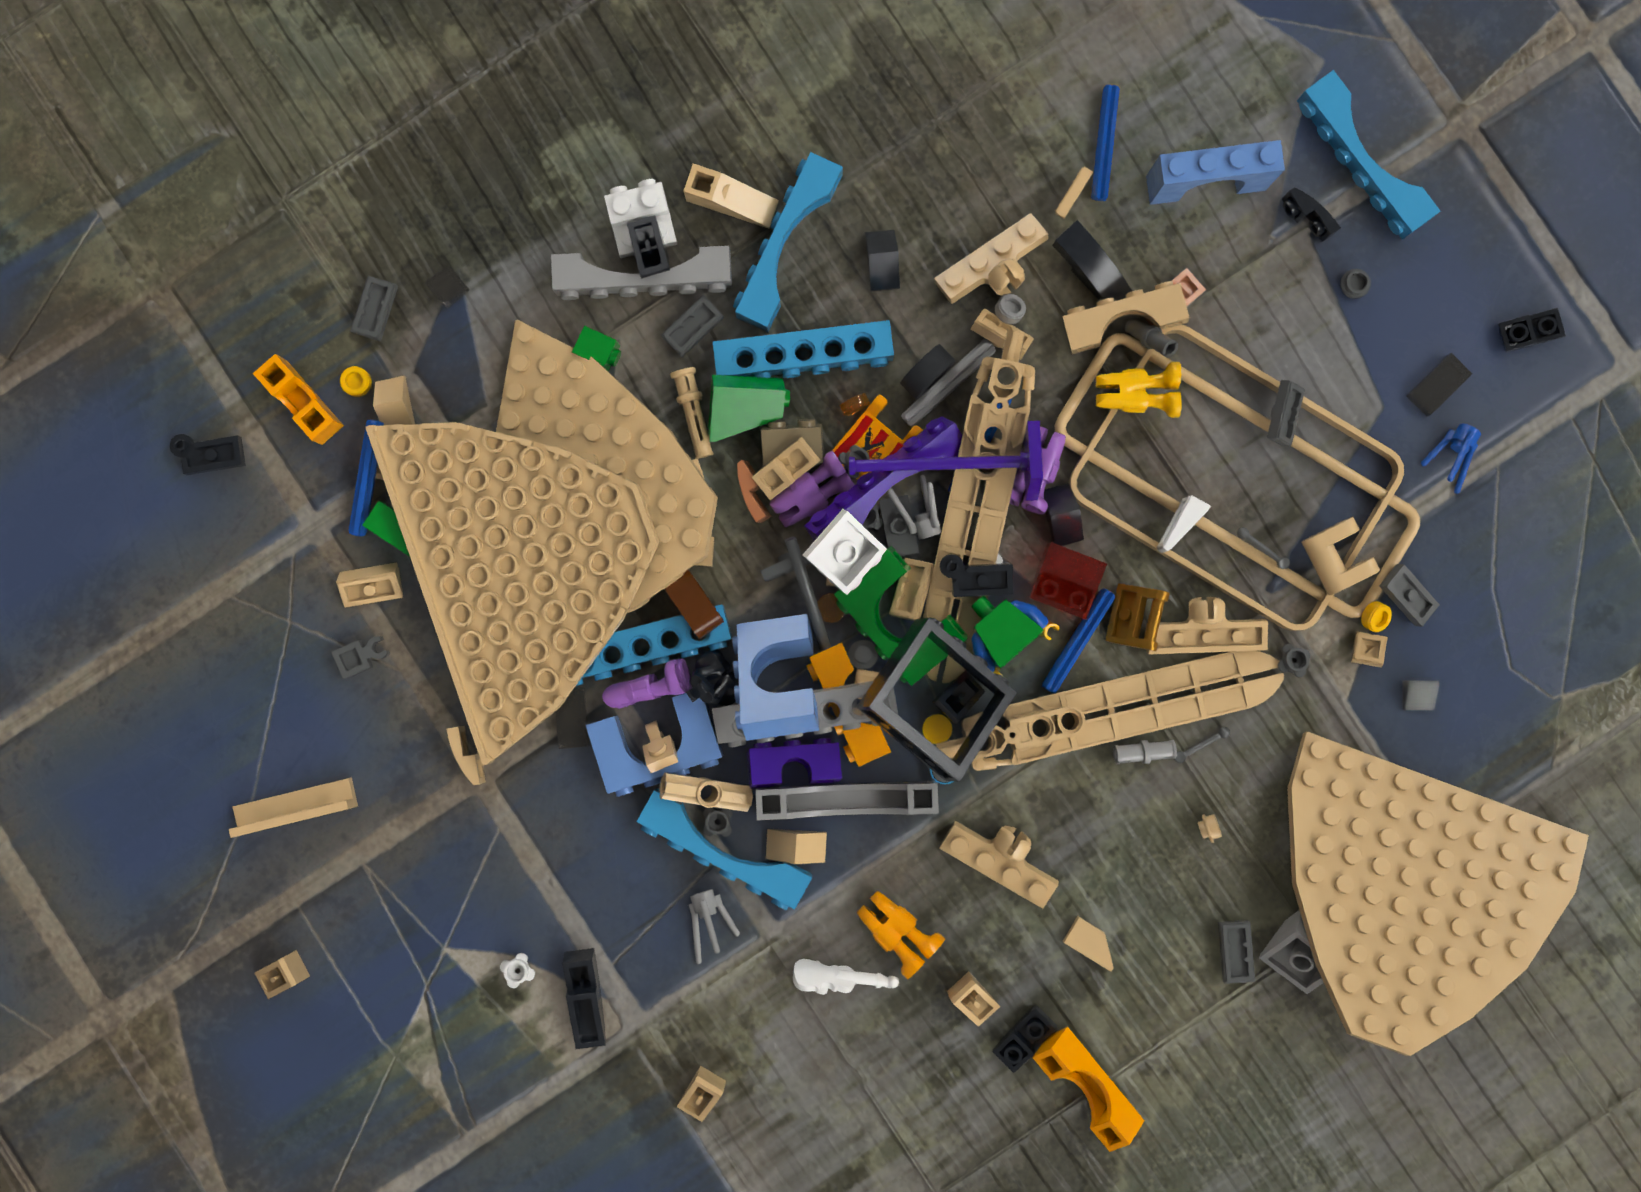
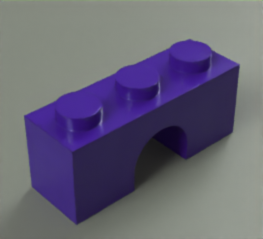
[747,738,842,789]

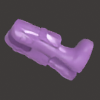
[1009,426,1066,515]
[769,451,854,527]
[602,658,692,709]

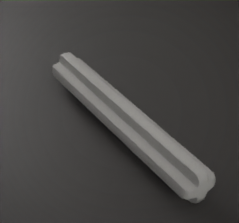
[901,339,996,427]

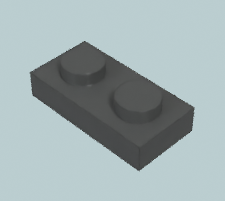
[1379,564,1440,627]

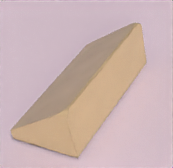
[336,563,403,608]

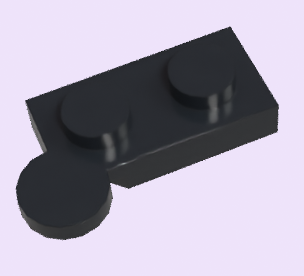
[169,434,246,475]
[939,554,1013,597]

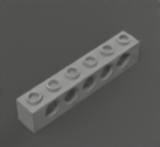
[712,681,898,747]

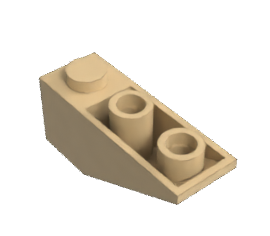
[683,163,779,229]

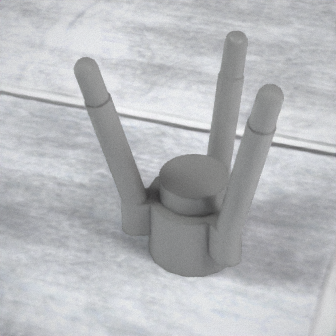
[887,475,941,540]
[688,889,740,964]

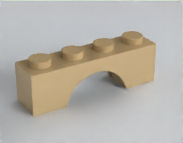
[1063,281,1189,355]

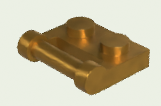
[1105,583,1170,652]

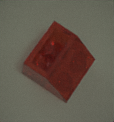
[1029,542,1107,620]

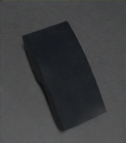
[1282,187,1341,242]
[1498,308,1566,352]
[992,1005,1057,1073]

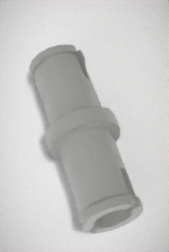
[1113,740,1177,764]

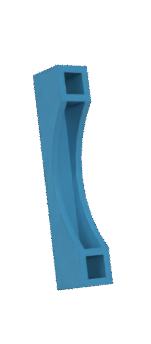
[1297,70,1441,240]
[733,152,843,333]
[637,788,812,910]

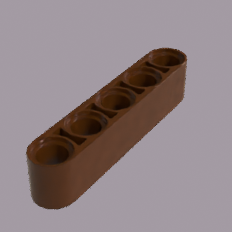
[665,570,724,639]

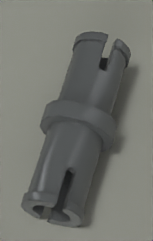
[1125,317,1178,358]

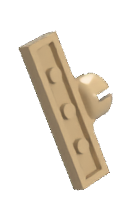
[934,213,1049,304]
[1146,597,1268,654]
[939,821,1059,909]

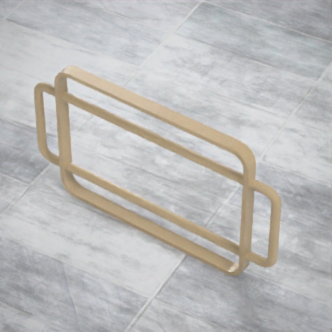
[1054,324,1420,631]

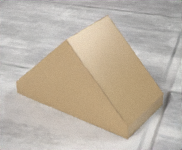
[373,376,415,425]
[766,829,827,864]
[255,950,310,999]
[947,971,1000,1027]
[677,1066,726,1122]

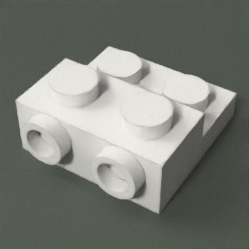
[604,179,677,258]
[803,509,887,595]

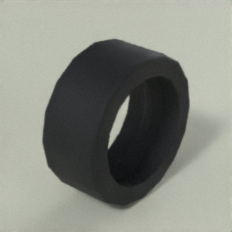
[900,344,956,400]

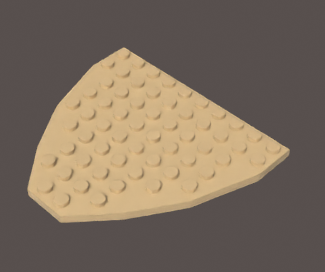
[1287,732,1589,1056]

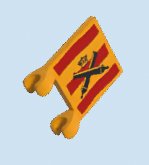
[832,395,923,480]

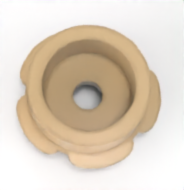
[1198,814,1222,843]

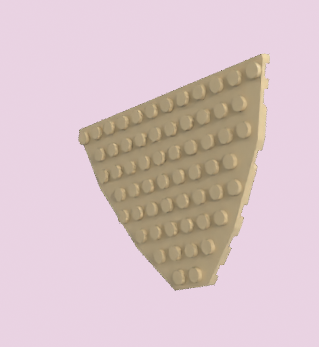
[496,320,718,613]
[365,422,659,766]

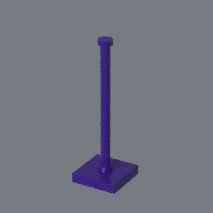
[849,421,1043,501]

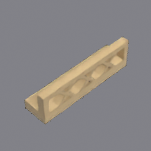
[229,777,358,838]

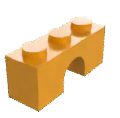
[253,354,344,445]

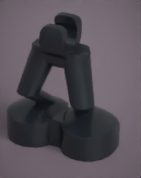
[686,649,739,706]

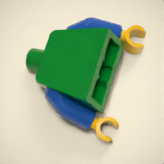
[971,596,1060,676]

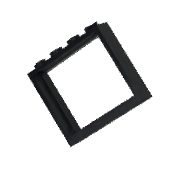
[856,617,1017,782]

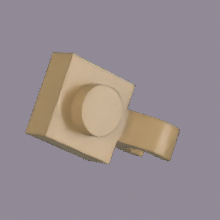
[642,721,679,773]

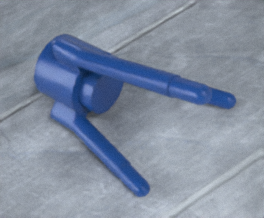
[1421,423,1481,494]

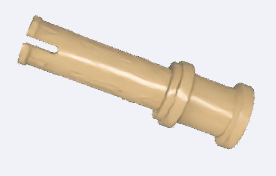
[670,367,714,459]

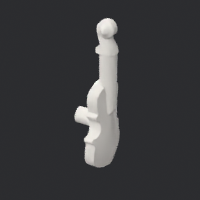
[793,959,899,995]

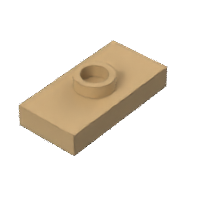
[971,309,1034,360]
[889,558,934,621]

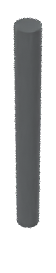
[785,537,831,650]

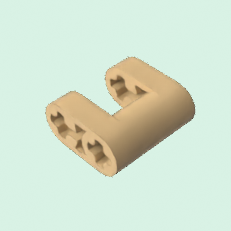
[1301,517,1381,595]

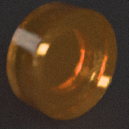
[839,393,870,416]
[817,593,844,623]

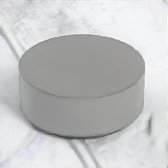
[995,294,1026,325]

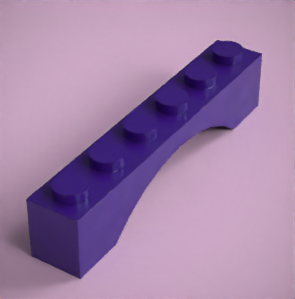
[804,416,963,541]

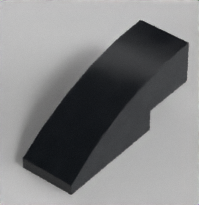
[1052,220,1132,301]
[562,948,606,1049]

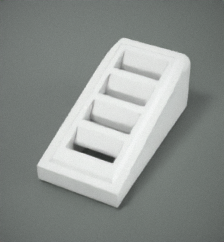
[1157,495,1211,553]

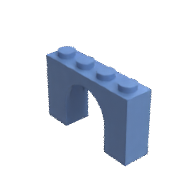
[1146,140,1285,205]
[732,614,819,741]
[586,693,724,797]

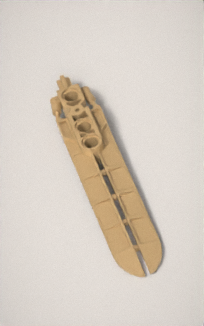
[923,329,1035,683]
[936,651,1284,771]

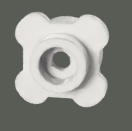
[500,953,535,988]

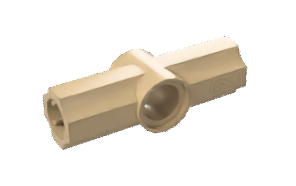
[659,772,753,812]

